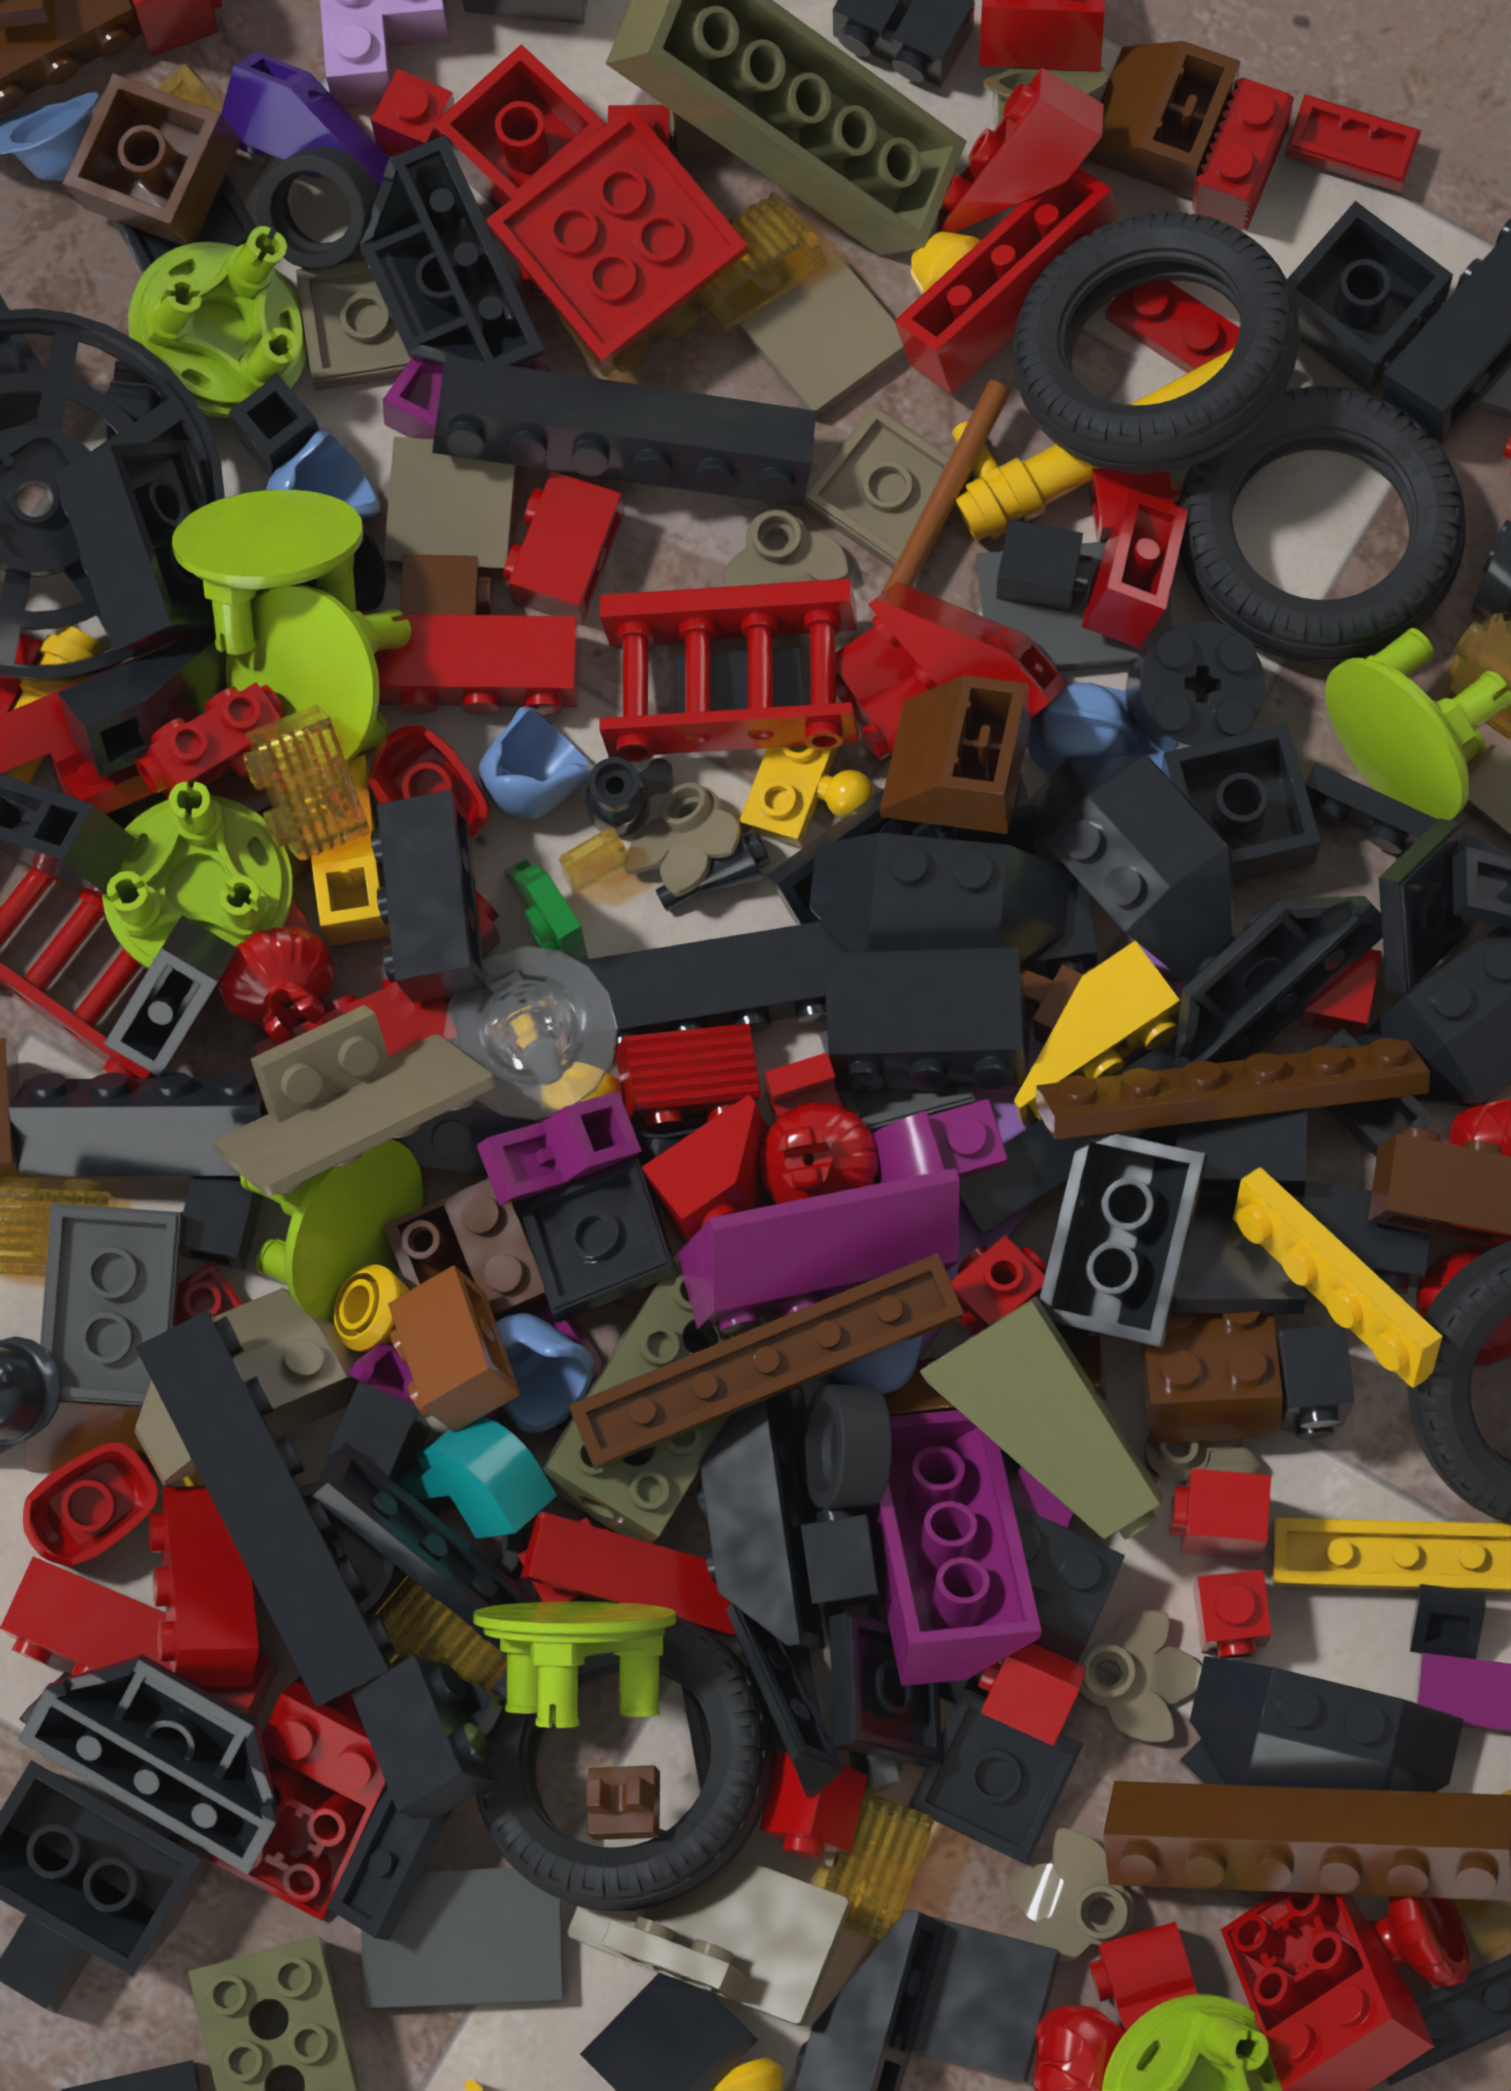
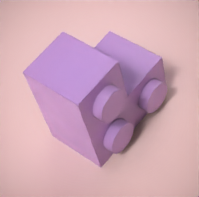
[320,0,449,107]

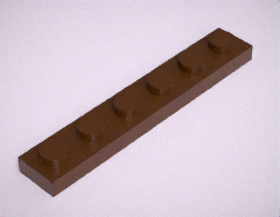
[1036,1038,1430,1140]
[569,1253,964,1470]

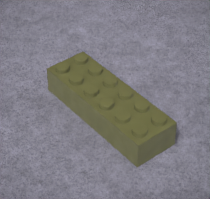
[605,0,967,256]

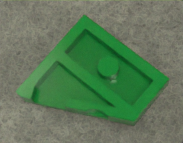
[504,858,588,963]

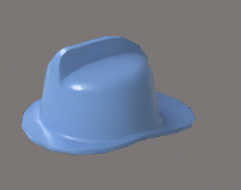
[0,92,100,181]
[1026,682,1165,774]

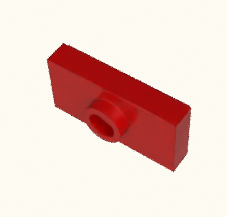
[1284,94,1422,193]

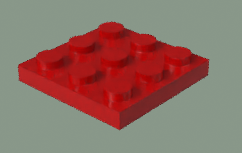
[486,105,749,367]

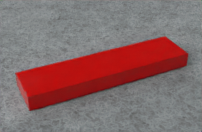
[521,1512,737,1639]

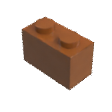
[388,1265,521,1433]

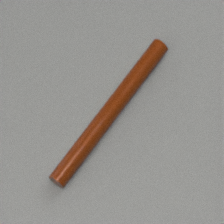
[881,380,1011,593]

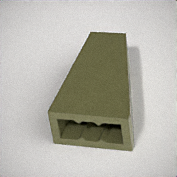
[920,1296,1164,1540]

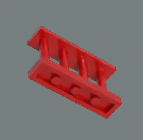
[599,578,859,762]
[0,865,218,1078]

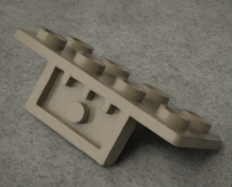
[213,1005,496,1197]
[567,1828,852,2026]

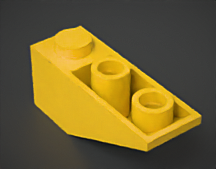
[304,755,390,946]
[1014,940,1181,1127]

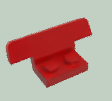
[0,637,189,814]

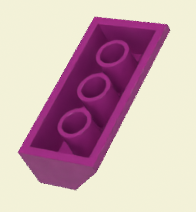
[677,1168,960,1333]
[865,1410,1041,1686]

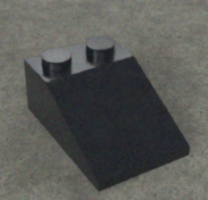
[939,1505,1125,1705]

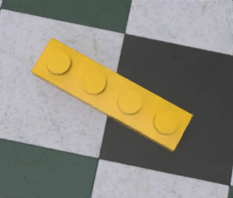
[1233,1167,1443,1388]
[1272,1518,1511,1593]

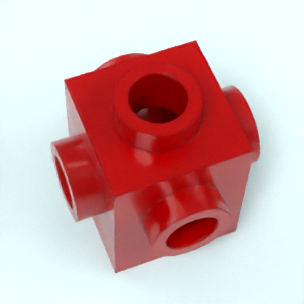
[950,1235,1047,1335]

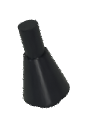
[655,829,772,912]

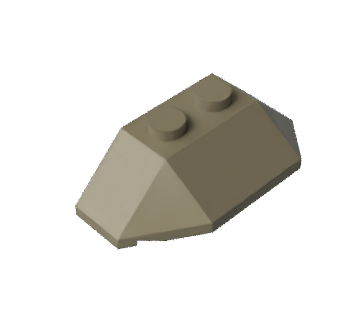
[134,1288,369,1486]

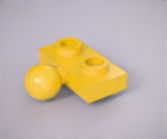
[739,746,875,847]

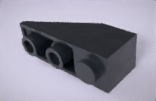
[58,627,227,778]

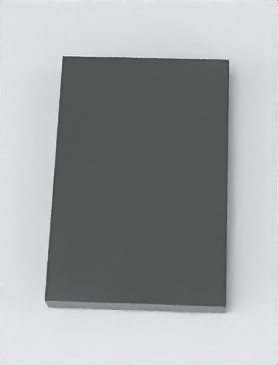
[976,541,1174,672]
[40,1203,183,1405]
[361,1867,564,2010]

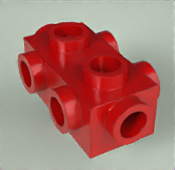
[136,682,302,801]

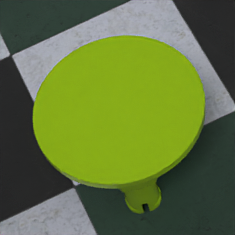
[128,226,308,418]
[172,490,363,655]
[226,585,411,775]
[1325,628,1511,820]
[102,781,293,969]
[240,1139,423,1320]
[474,1601,676,1728]
[1102,1994,1283,2091]

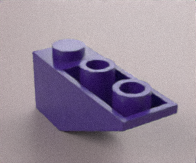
[221,51,390,192]

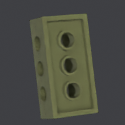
[541,1249,782,1543]
[188,1936,363,2091]

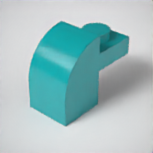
[398,1417,557,1539]

